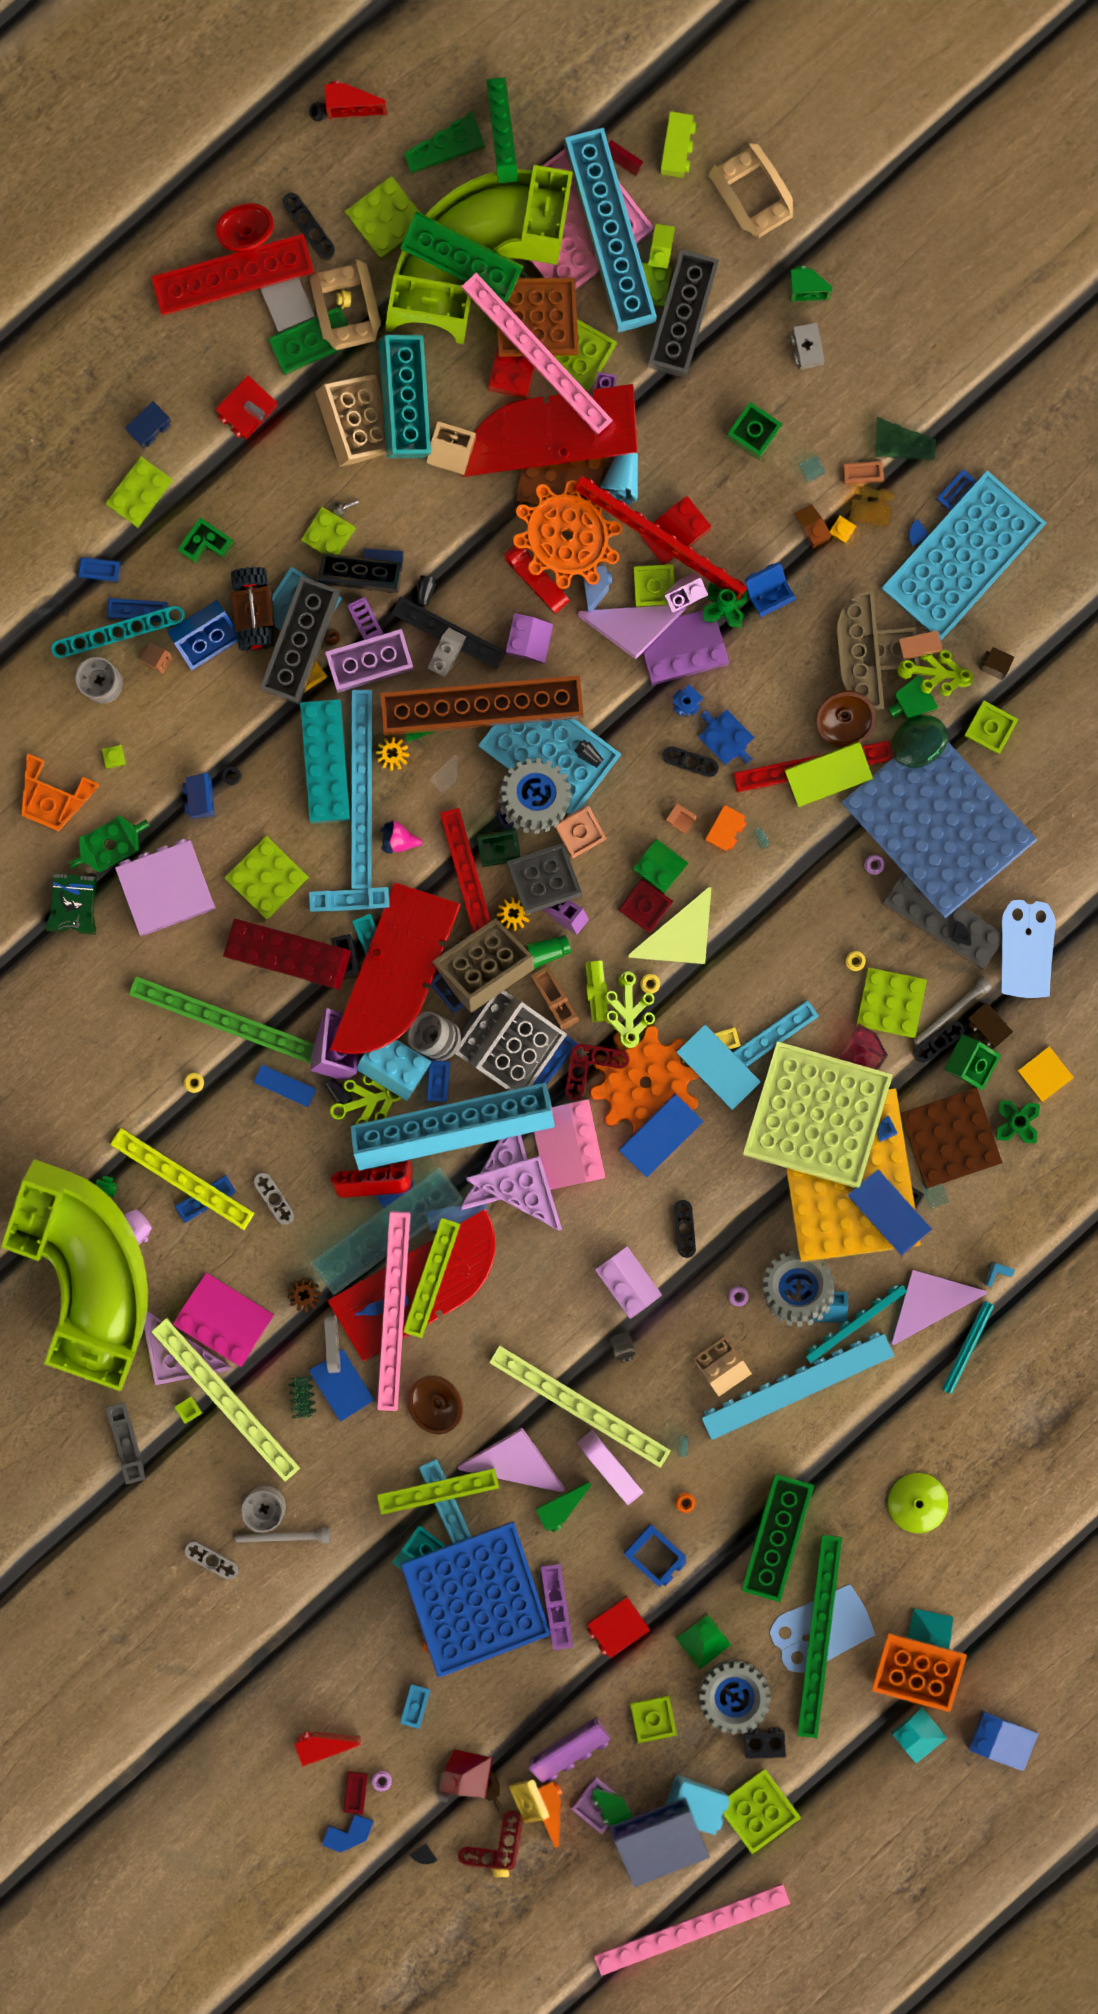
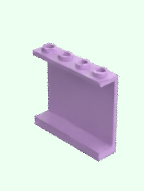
[115,839,216,936]

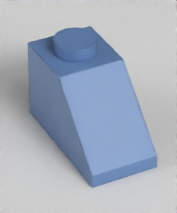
[583,565,612,612]

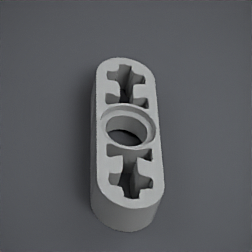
[254,1173,295,1225]
[324,1315,340,1373]
[185,1541,239,1580]

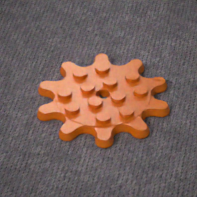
[513,480,622,589]
[589,1025,700,1134]

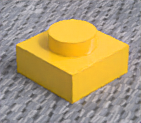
[830,516,856,544]

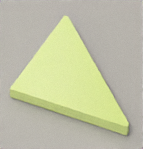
[628,887,711,964]

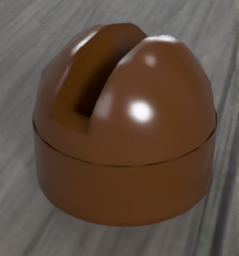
[324,629,340,646]

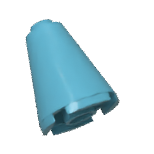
[599,453,638,505]

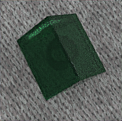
[477,828,521,867]

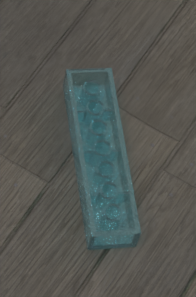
[310,1167,464,1295]

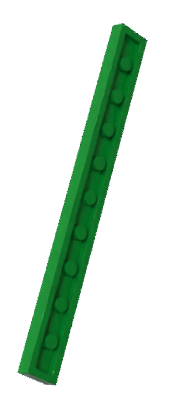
[797,1534,842,1739]

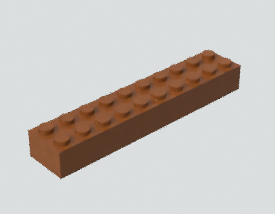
[380,675,584,736]

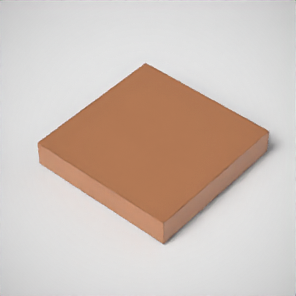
[555,804,607,858]

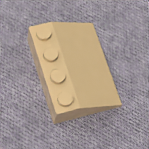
[315,374,386,467]

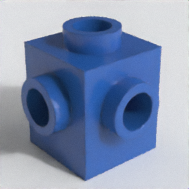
[672,684,704,717]

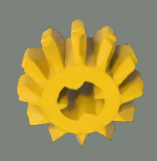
[376,737,410,771]
[497,897,531,931]

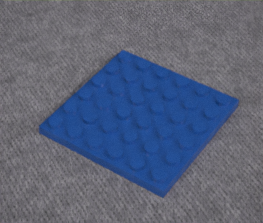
[400,1521,551,1678]

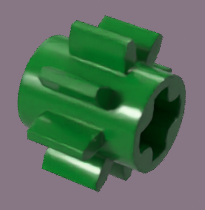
[96,1176,118,1198]

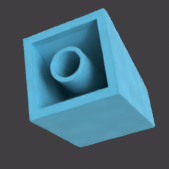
[666,1774,729,1835]

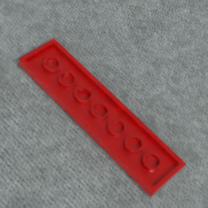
[151,234,314,316]

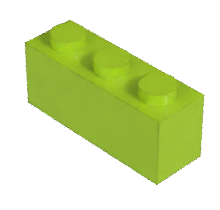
[660,111,696,178]

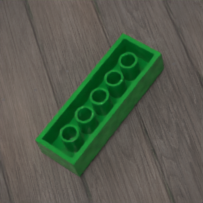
[740,1473,814,1602]

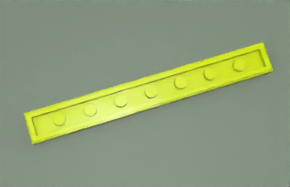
[110,1128,255,1230]

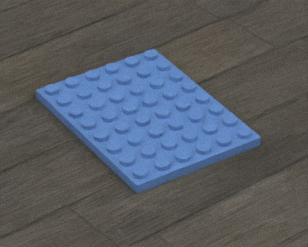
[842,725,1037,918]

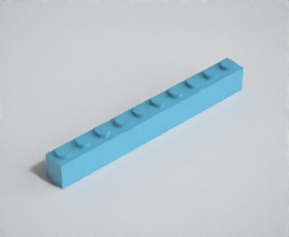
[701,1332,894,1440]

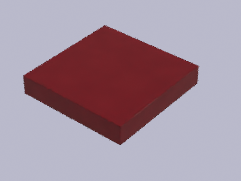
[618,878,674,934]

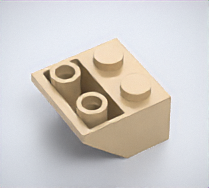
[426,421,476,475]
[693,1336,752,1396]

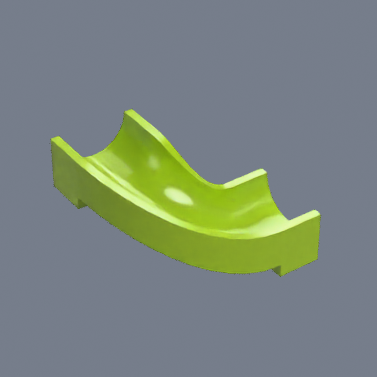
[385,165,573,344]
[1,1159,148,1391]

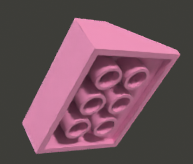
[534,1099,605,1190]

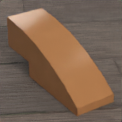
[531,966,580,1031]

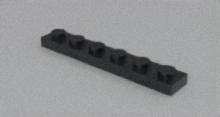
[391,596,506,670]

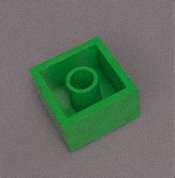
[726,402,783,460]

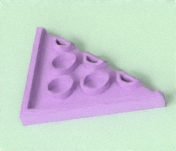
[578,605,686,659]
[460,1135,527,1210]
[466,1156,562,1231]
[891,1270,987,1345]
[144,1311,231,1385]
[458,1428,565,1492]

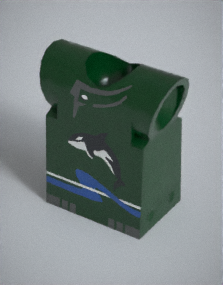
[46,873,97,935]

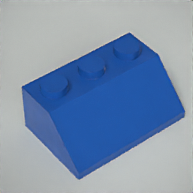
[167,600,238,670]

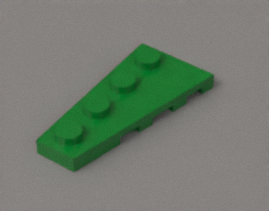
[404,110,485,174]

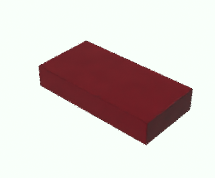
[608,140,643,176]
[343,1771,368,1814]

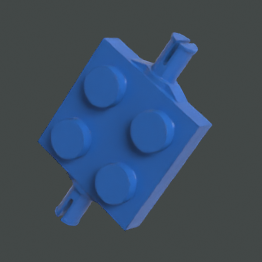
[698,709,754,765]

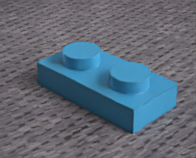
[400,1683,431,1729]

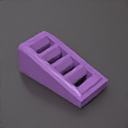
[348,597,383,640]

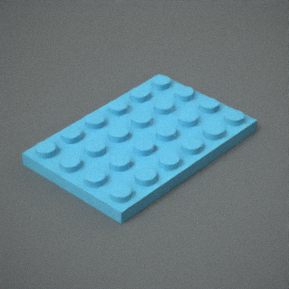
[478,719,621,814]

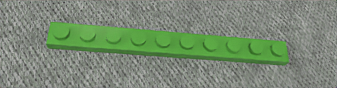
[129,976,314,1064]

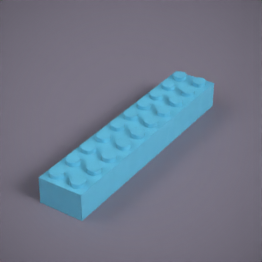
[564,128,657,333]
[350,1083,555,1171]

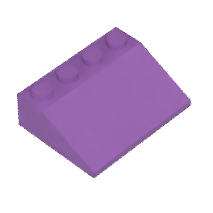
[643,610,729,686]
[529,1716,611,1782]

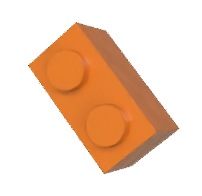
[705,805,747,853]

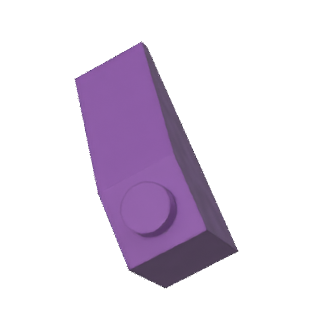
[542,900,589,935]

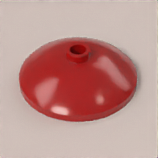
[215,203,274,251]

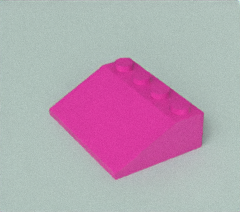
[172,1273,274,1367]

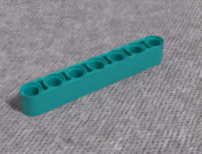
[51,606,185,658]

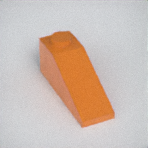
[536,1780,563,1848]

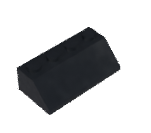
[318,553,402,593]

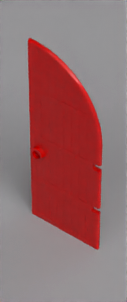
[462,384,638,477]
[330,882,461,1054]
[328,1208,496,1362]

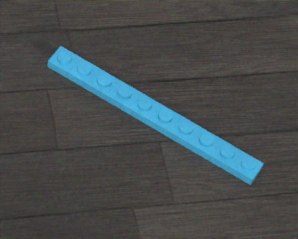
[352,690,372,889]

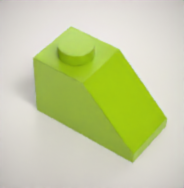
[649,223,675,269]

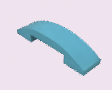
[309,887,389,912]

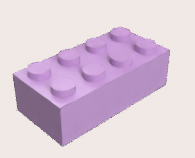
[325,629,414,693]

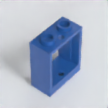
[624,1523,687,1587]

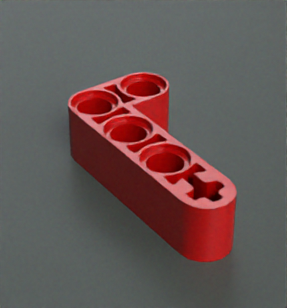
[503,545,570,614]
[331,1159,413,1198]

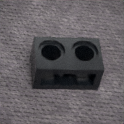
[744,1727,786,1759]

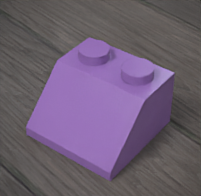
[506,613,553,663]

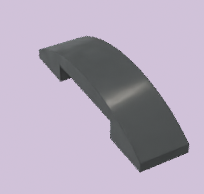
[105,1402,146,1485]

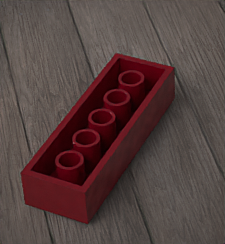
[223,918,351,990]

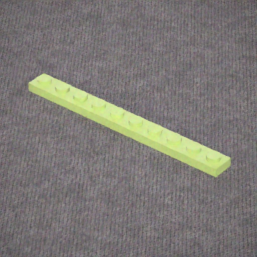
[152,1318,300,1482]
[489,1346,671,1468]

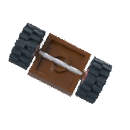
[231,567,275,651]

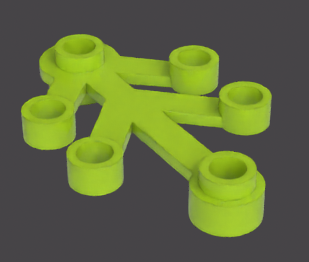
[897,650,974,696]
[604,971,655,1048]
[329,1075,401,1125]

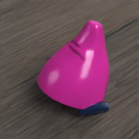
[380,820,422,854]

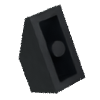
[331,934,361,980]

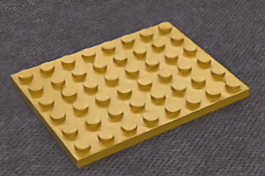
[786,1089,921,1262]

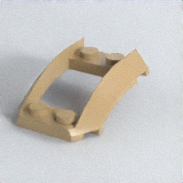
[708,144,793,238]
[309,259,381,350]

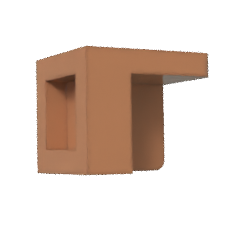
[666,804,697,834]

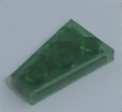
[875,417,936,460]

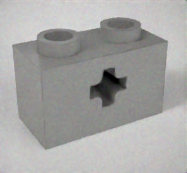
[790,323,825,370]
[428,628,466,677]

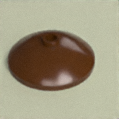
[816,690,876,747]
[408,1375,463,1434]

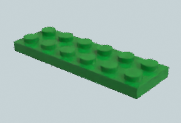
[400,212,524,303]

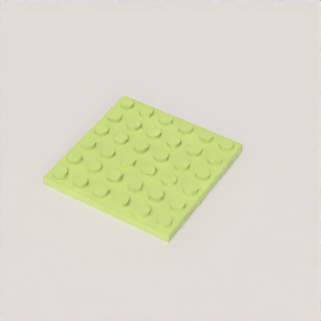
[743,1041,893,1188]

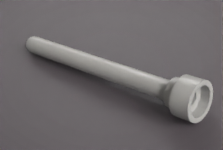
[913,976,993,1046]
[234,1527,331,1544]

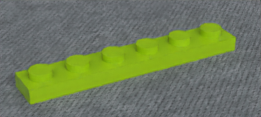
[403,1217,460,1338]
[377,1468,500,1515]

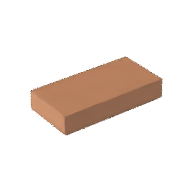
[843,461,884,485]
[899,630,943,660]

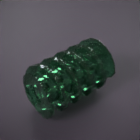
[288,1376,317,1418]

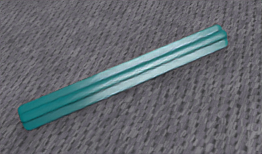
[942,1301,994,1394]

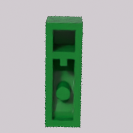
[536,1481,591,1532]

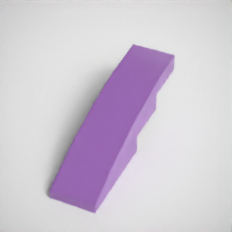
[541,1564,573,1651]

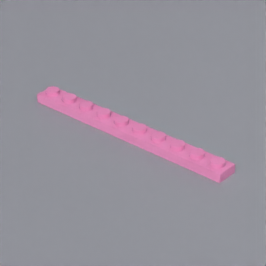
[461,273,613,435]
[377,1211,410,1411]
[594,1883,790,1976]

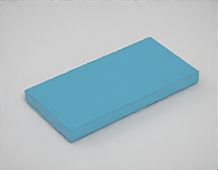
[676,1025,761,1110]

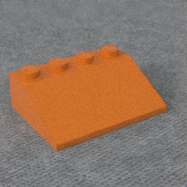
[871,1633,967,1712]

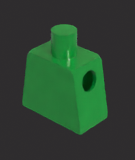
[887,675,939,720]

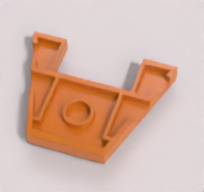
[21,754,100,832]

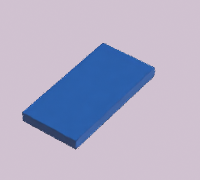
[618,1093,704,1177]
[848,1169,932,1256]

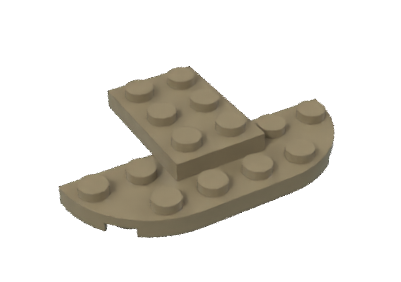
[837,590,919,710]

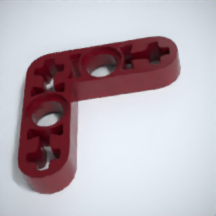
[566,1043,630,1101]
[458,1811,523,1871]

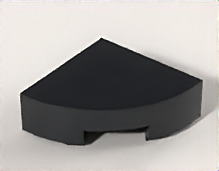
[951,921,972,946]
[410,1843,438,1864]

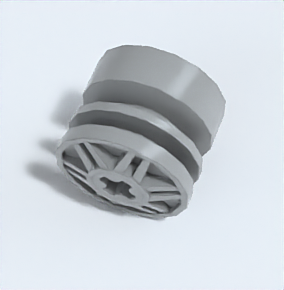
[75,657,123,704]
[407,1011,461,1061]
[241,1485,286,1533]

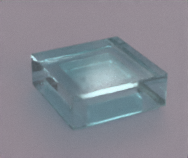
[244,401,265,422]
[799,455,826,482]
[753,828,770,850]
[923,1183,949,1209]
[678,1435,689,1457]

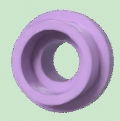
[864,855,884,875]
[728,1286,749,1306]
[372,1771,392,1791]

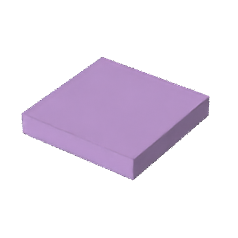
[571,1777,627,1834]

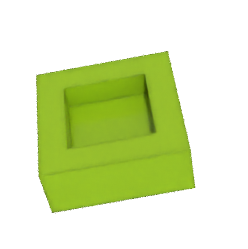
[102,745,126,769]
[175,1396,202,1424]

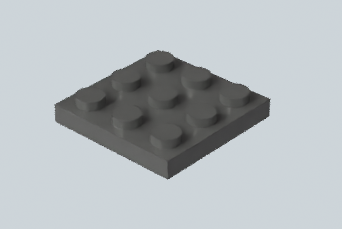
[507,843,582,915]

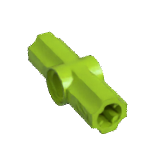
[585,961,608,1022]

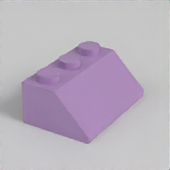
[595,1246,662,1319]

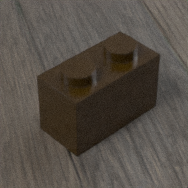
[979,647,1014,680]
[967,1002,1013,1049]

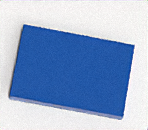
[309,1349,375,1422]

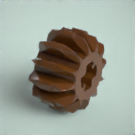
[287,1278,322,1312]

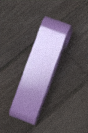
[577,1430,644,1506]

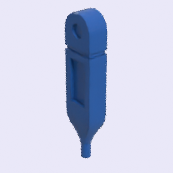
[355,1295,409,1316]

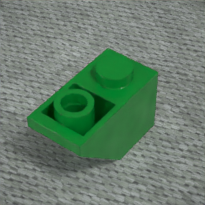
[591,1787,632,1827]

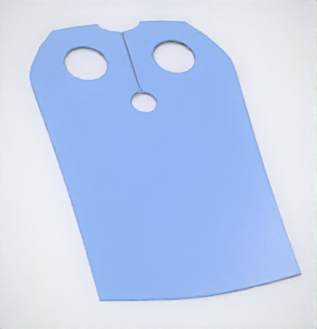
[1001,900,1056,998]
[770,1584,875,1673]

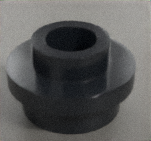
[309,102,327,122]

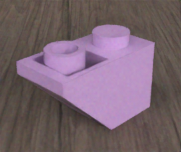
[664,572,708,612]

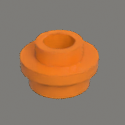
[675,1493,695,1513]

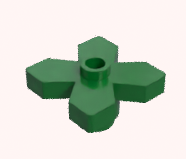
[702,583,748,628]
[996,1100,1040,1144]

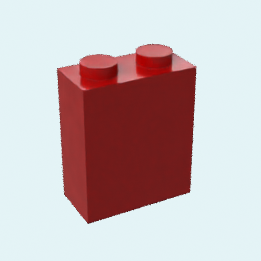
[215,375,278,440]
[586,1595,650,1658]

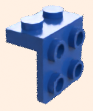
[745,562,796,617]

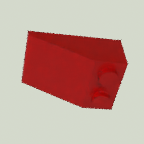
[324,81,387,119]
[639,496,711,565]
[294,1730,362,1767]

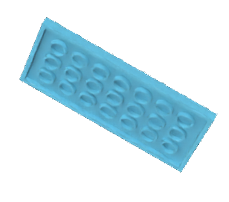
[882,470,1046,641]

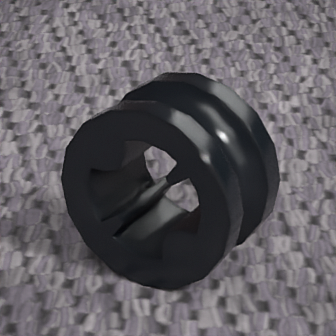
[222,767,241,785]

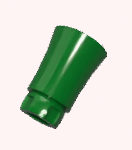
[525,935,572,969]

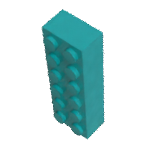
[379,335,431,458]
[300,699,351,824]

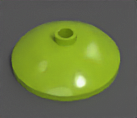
[888,1473,948,1533]

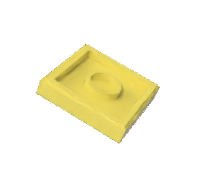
[509,1779,550,1823]

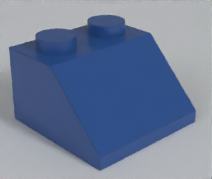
[183,773,215,819]

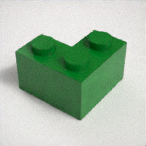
[177,517,235,565]

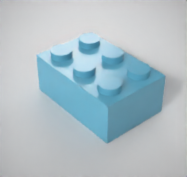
[357,1040,432,1101]

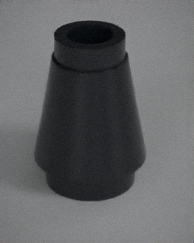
[417,575,436,605]
[574,739,604,768]
[325,1078,353,1105]

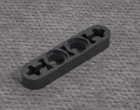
[283,193,335,260]

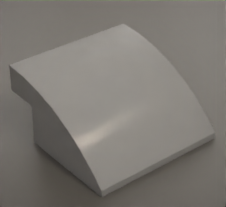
[455,991,567,1091]

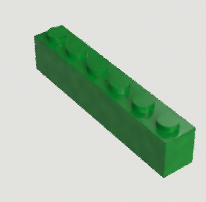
[486,77,518,183]

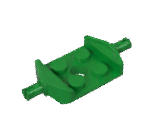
[68,815,150,873]

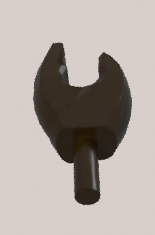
[485,1770,502,1812]

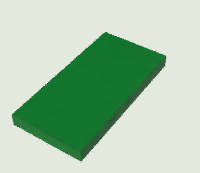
[268,306,349,376]

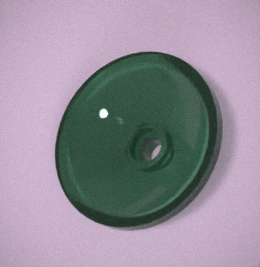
[890,715,948,768]

